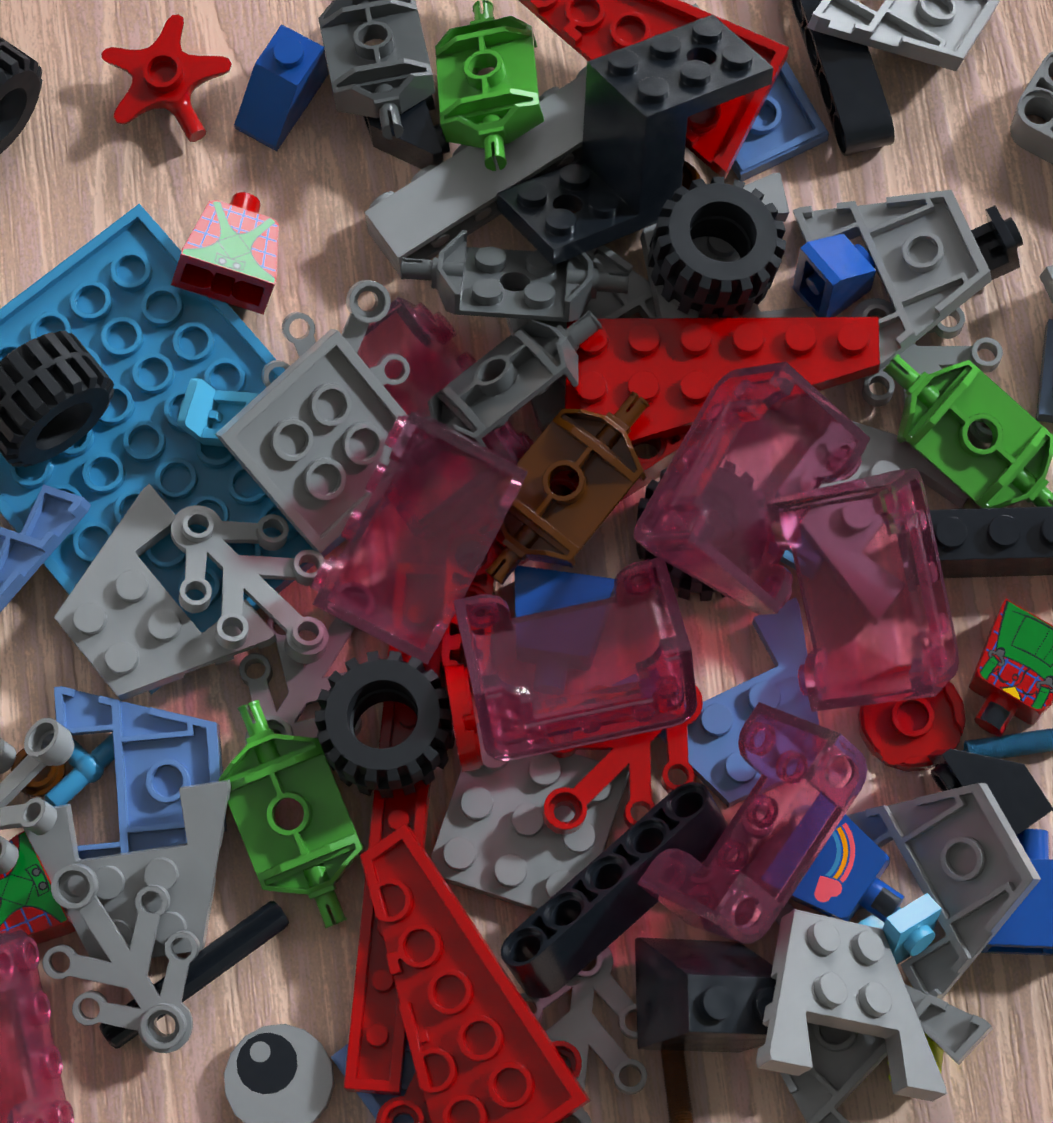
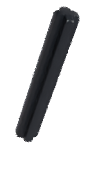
[99,901,289,1049]

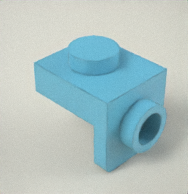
[177,378,259,447]
[858,893,942,964]

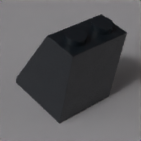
[635,937,776,1053]

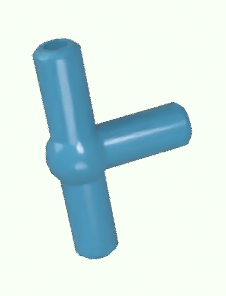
[45,732,115,806]

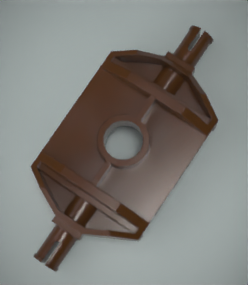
[485,391,650,585]

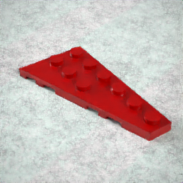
[518,0,789,181]
[565,317,880,445]
[360,824,591,1123]

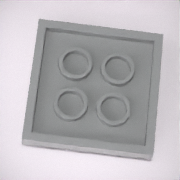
[215,329,427,553]
[431,723,629,911]

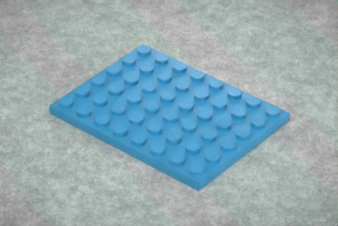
[0,203,395,695]

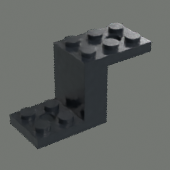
[497,15,773,265]

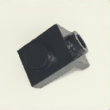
[971,205,1023,280]

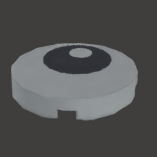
[224,1024,335,1123]

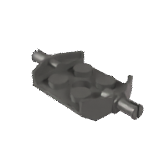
[318,0,435,140]
[401,230,629,322]
[408,310,602,470]

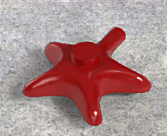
[101,14,232,142]

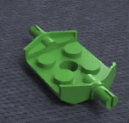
[435,0,544,171]
[883,354,1053,508]
[219,700,365,929]

